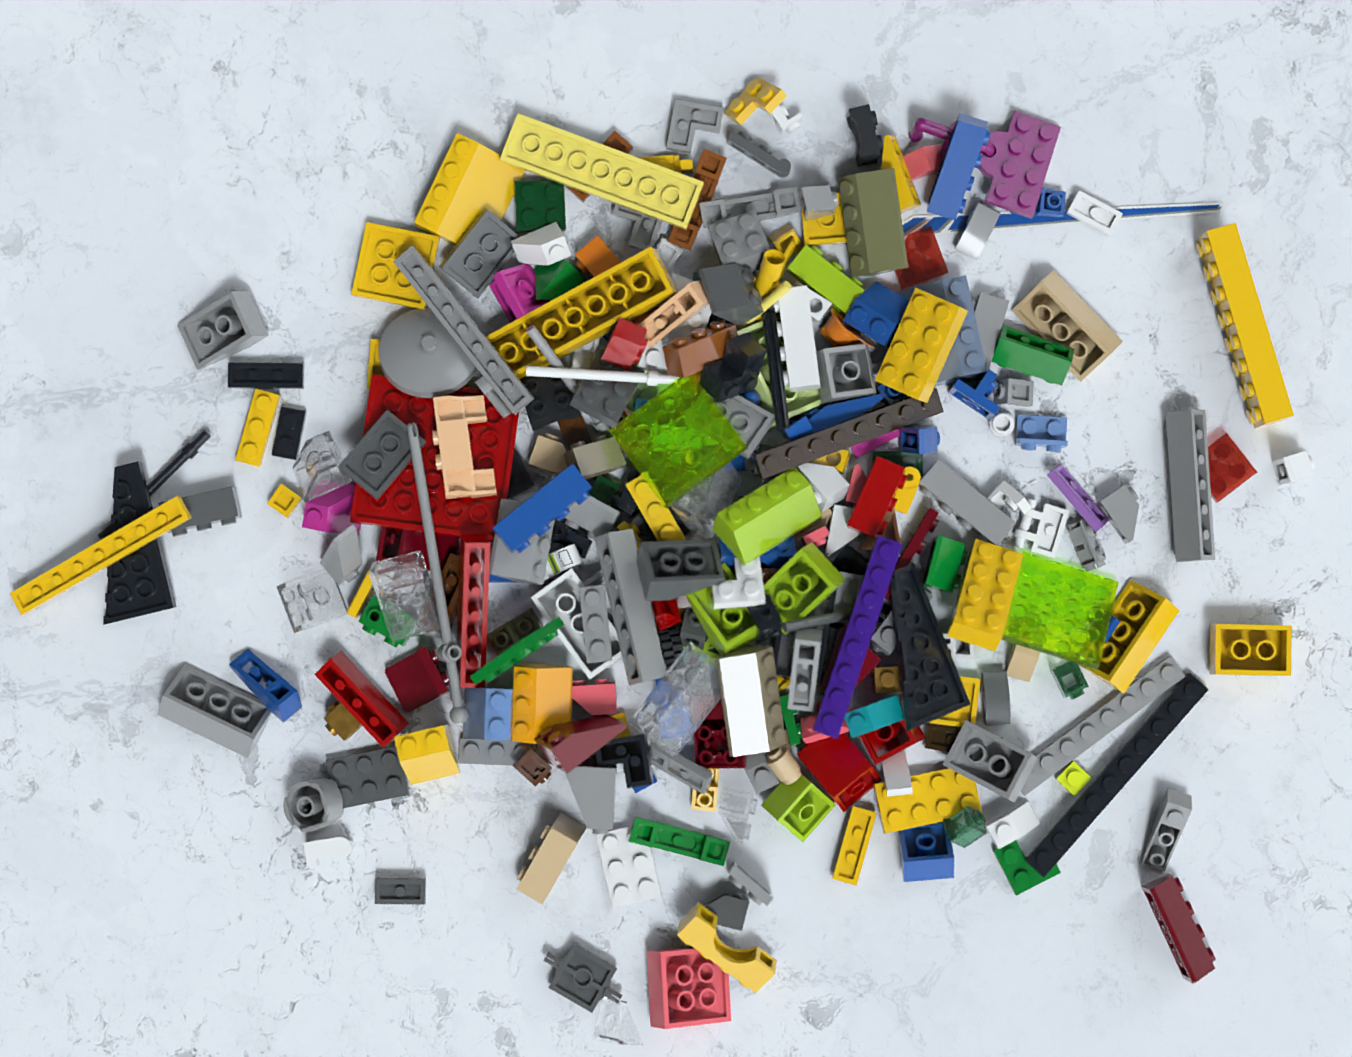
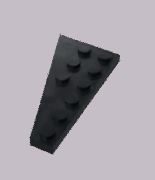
[103,461,177,625]
[890,563,970,731]

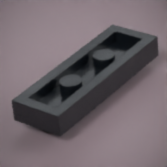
[228,362,304,389]

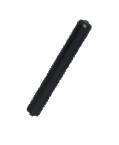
[762,310,790,430]

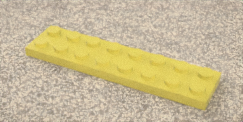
[500,113,704,230]

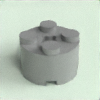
[283,777,344,832]

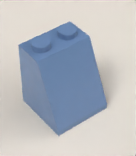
[463,688,513,741]

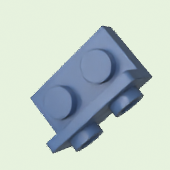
[1015,415,1068,452]

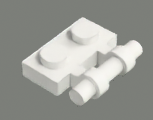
[1014,499,1069,559]

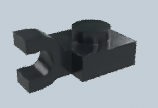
[551,520,593,559]

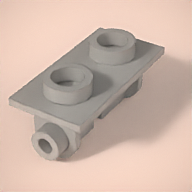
[1068,519,1106,572]

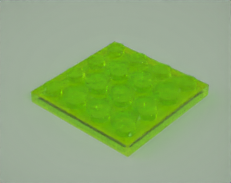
[609,374,748,509]
[1001,551,1119,670]

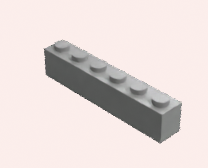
[1165,409,1215,562]
[595,528,667,685]

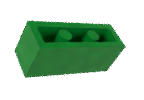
[991,325,1074,386]

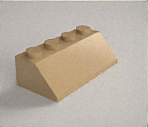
[1011,270,1123,382]

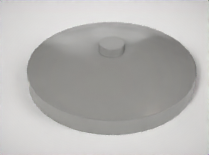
[379,307,477,398]

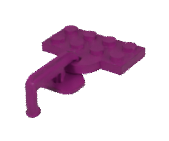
[909,110,1061,219]

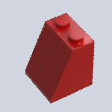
[796,733,882,812]

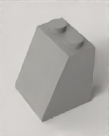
[566,765,617,834]

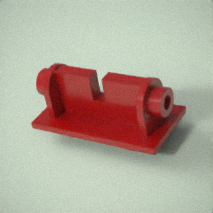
[652,598,682,631]

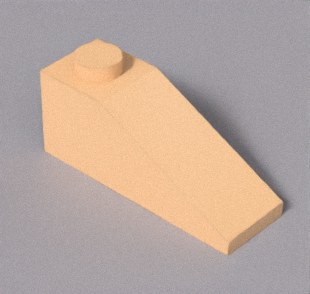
[638,280,709,348]

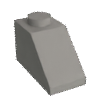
[799,185,839,221]
[1097,485,1139,544]

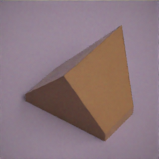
[858,510,901,552]

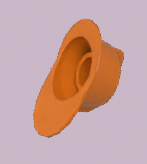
[821,307,876,348]

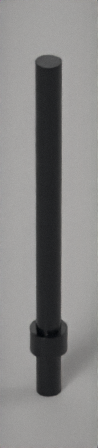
[98,430,211,540]

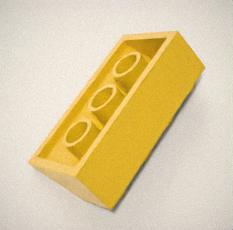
[1075,579,1180,694]

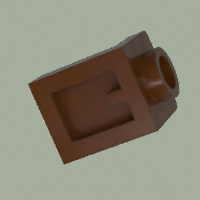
[513,746,552,787]

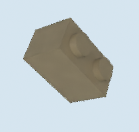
[563,435,626,479]

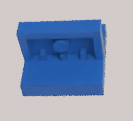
[948,369,1000,420]

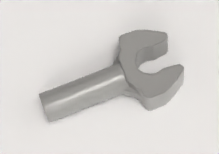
[475,376,511,419]

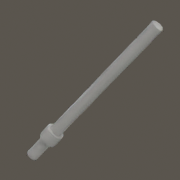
[526,325,619,442]

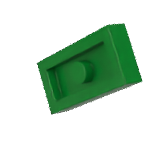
[780,694,802,746]

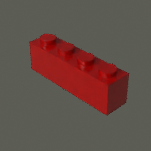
[314,651,410,748]

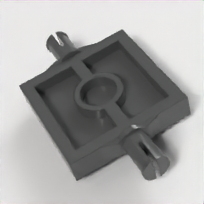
[543,943,623,1013]

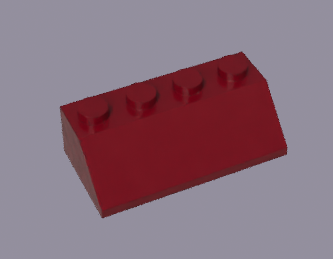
[1141,874,1216,984]

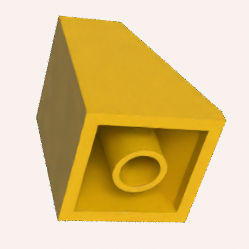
[394,724,460,785]

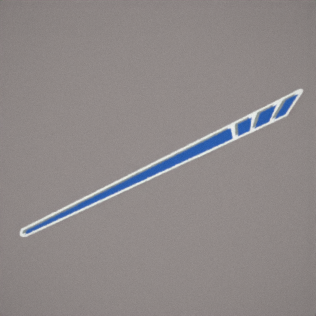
[902,202,1225,238]

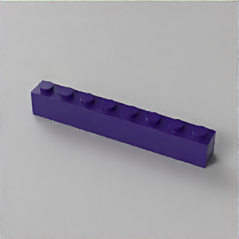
[812,536,902,739]

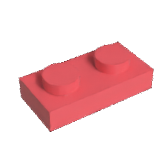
[801,526,830,548]

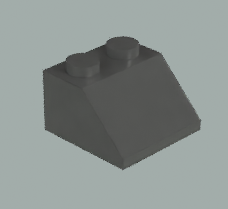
[698,263,764,326]

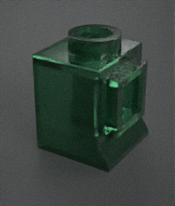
[1050,659,1089,700]
[943,806,987,848]

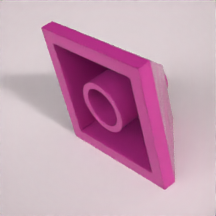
[302,477,361,536]

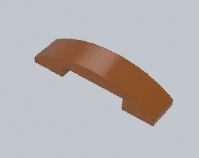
[667,149,727,251]

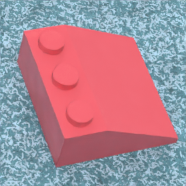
[646,947,731,1029]

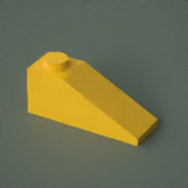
[881,134,921,214]

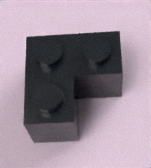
[699,333,767,403]
[596,734,654,788]

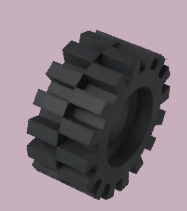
[656,624,685,670]

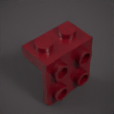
[385,646,450,712]

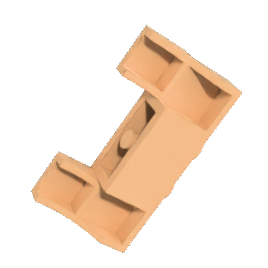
[432,395,497,499]

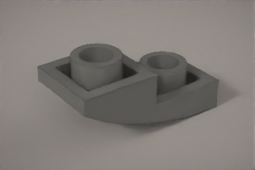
[981,670,1011,726]

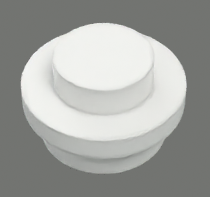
[989,412,1015,437]

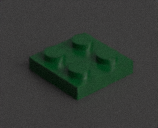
[514,181,566,232]

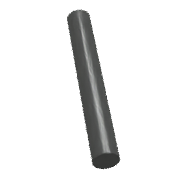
[782,609,852,632]

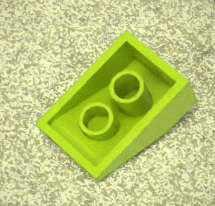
[764,542,846,635]
[685,563,758,656]

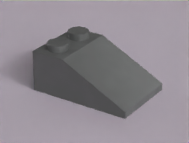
[636,539,725,601]

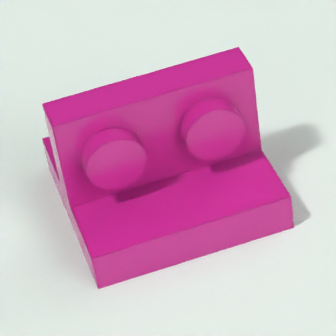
[489,264,550,323]

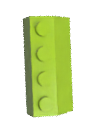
[712,467,822,566]

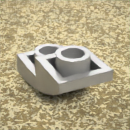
[954,201,1000,260]

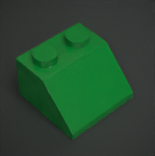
[922,535,968,593]

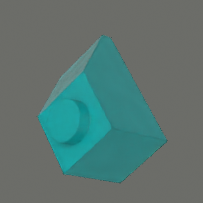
[845,695,905,738]

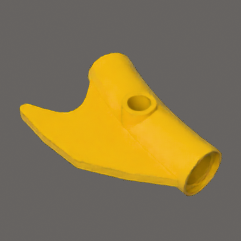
[753,240,796,322]

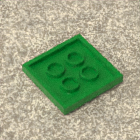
[470,617,565,685]

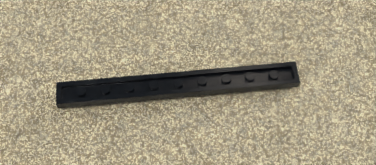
[1024,673,1209,877]

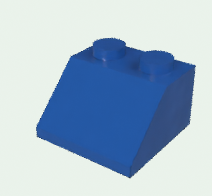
[843,281,909,347]
[898,820,954,882]

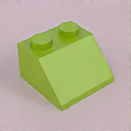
[761,774,836,842]

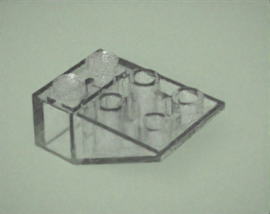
[670,449,742,540]
[369,550,440,642]

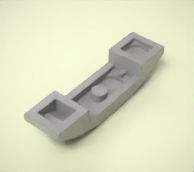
[699,186,802,228]

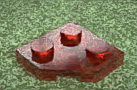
[894,226,949,291]
[1208,433,1257,503]

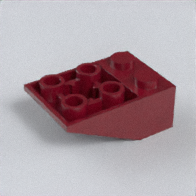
[376,527,459,573]
[690,688,747,769]

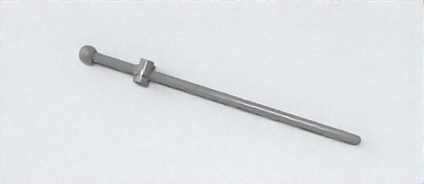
[407,422,469,723]

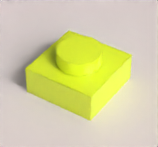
[1055,761,1092,796]

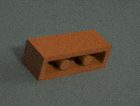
[663,320,738,378]

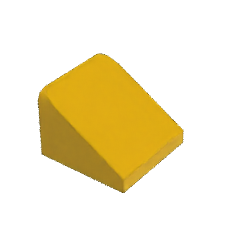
[768,224,803,256]

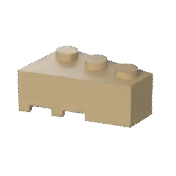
[517,812,587,905]

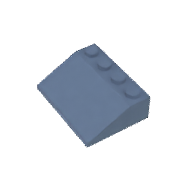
[896,275,987,386]

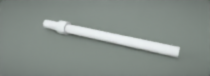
[526,366,678,386]

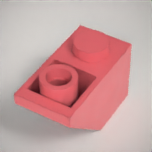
[572,679,617,715]

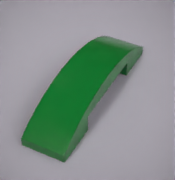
[628,817,730,866]

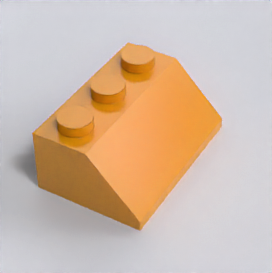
[512,662,573,744]

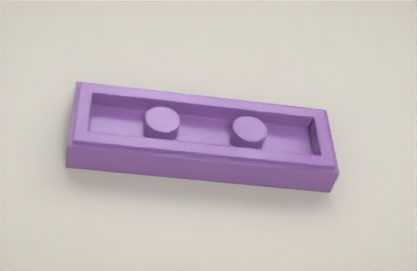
[1047,464,1109,532]

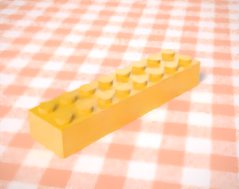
[1196,223,1294,429]
[486,246,678,379]

